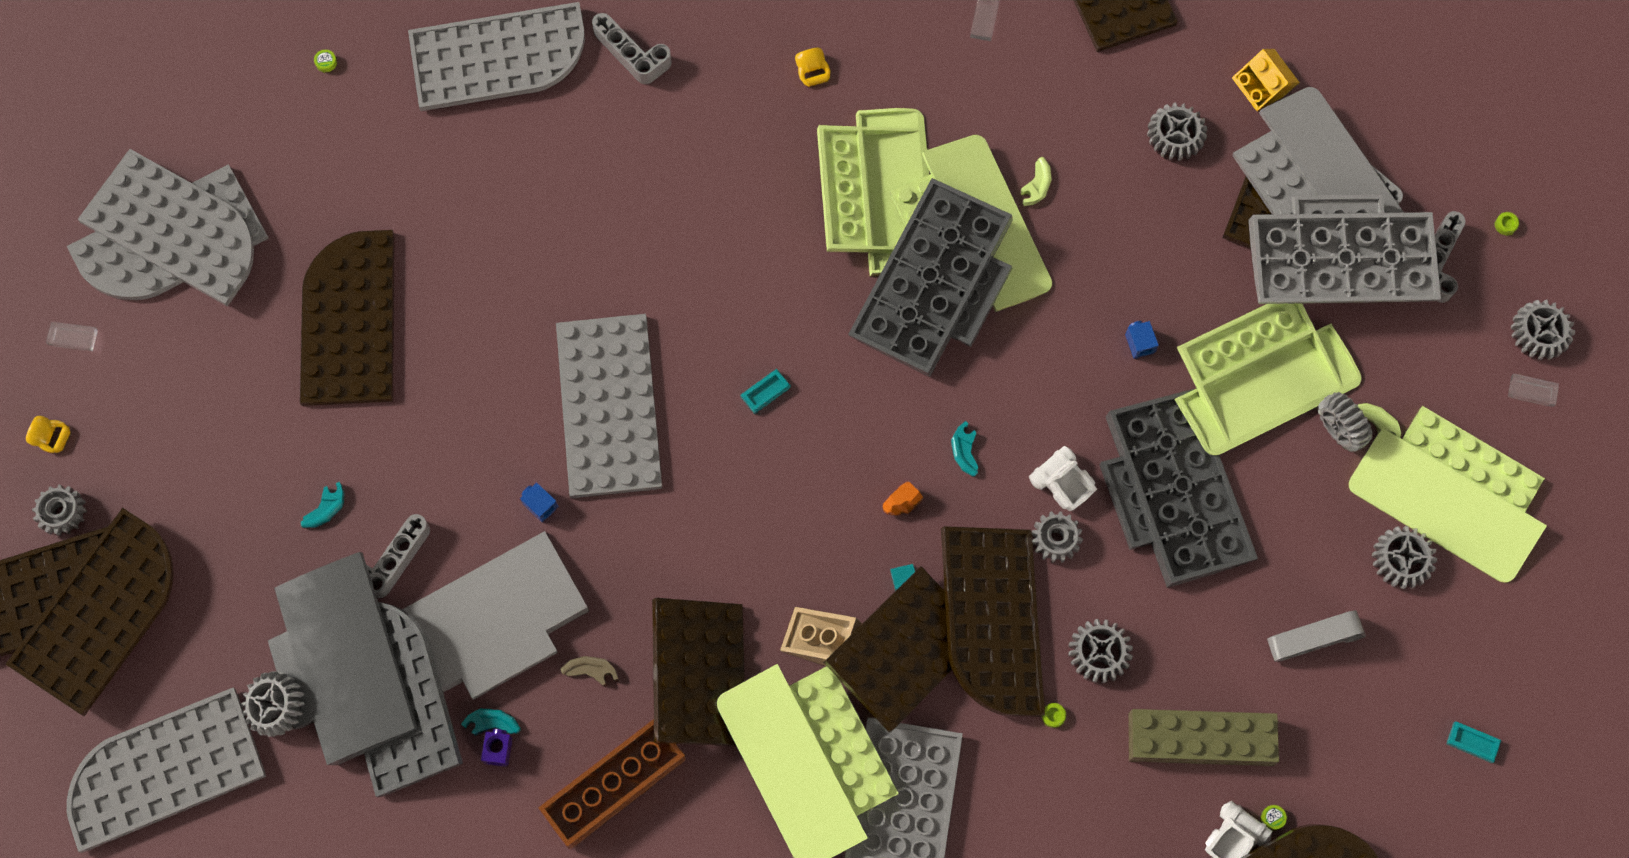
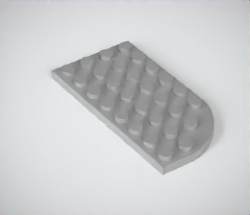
[408,2,585,111]
[77,149,254,307]
[67,164,269,300]
[67,687,267,853]

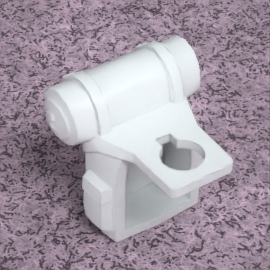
[1029,446,1097,511]
[1205,801,1272,858]

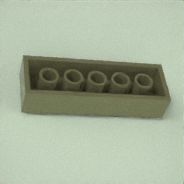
[1128,709,1279,766]

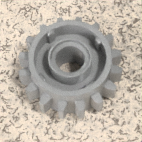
[32,485,87,536]
[1032,511,1083,563]

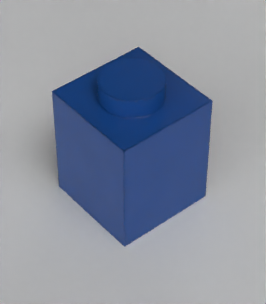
[1125,321,1159,359]
[520,482,559,523]

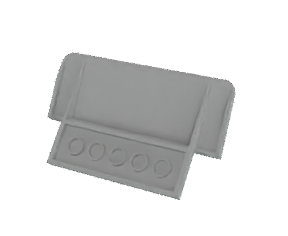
[1232,87,1404,214]

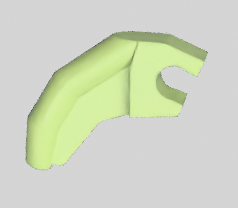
[1021,157,1052,206]
[1358,403,1401,438]

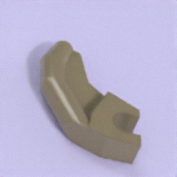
[561,656,619,687]

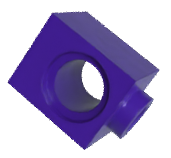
[481,729,513,767]

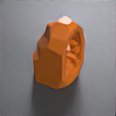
[882,481,923,516]

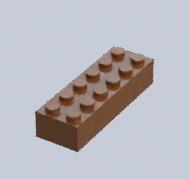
[538,719,686,850]

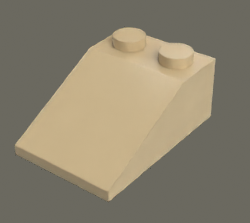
[781,607,862,666]

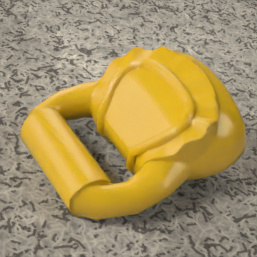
[795,47,830,87]
[25,416,71,453]

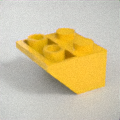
[1232,49,1300,111]

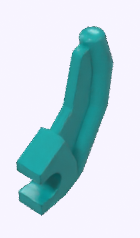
[951,421,978,477]
[301,482,345,528]
[461,708,521,736]

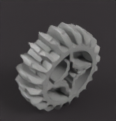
[1147,102,1207,161]
[1511,300,1575,360]
[1318,392,1372,452]
[1372,526,1437,589]
[1068,619,1133,683]
[241,671,305,737]

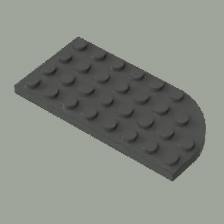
[364,602,463,797]

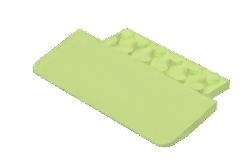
[817,108,929,277]
[890,135,1052,312]
[1174,303,1361,455]
[1349,406,1547,583]
[717,664,899,858]

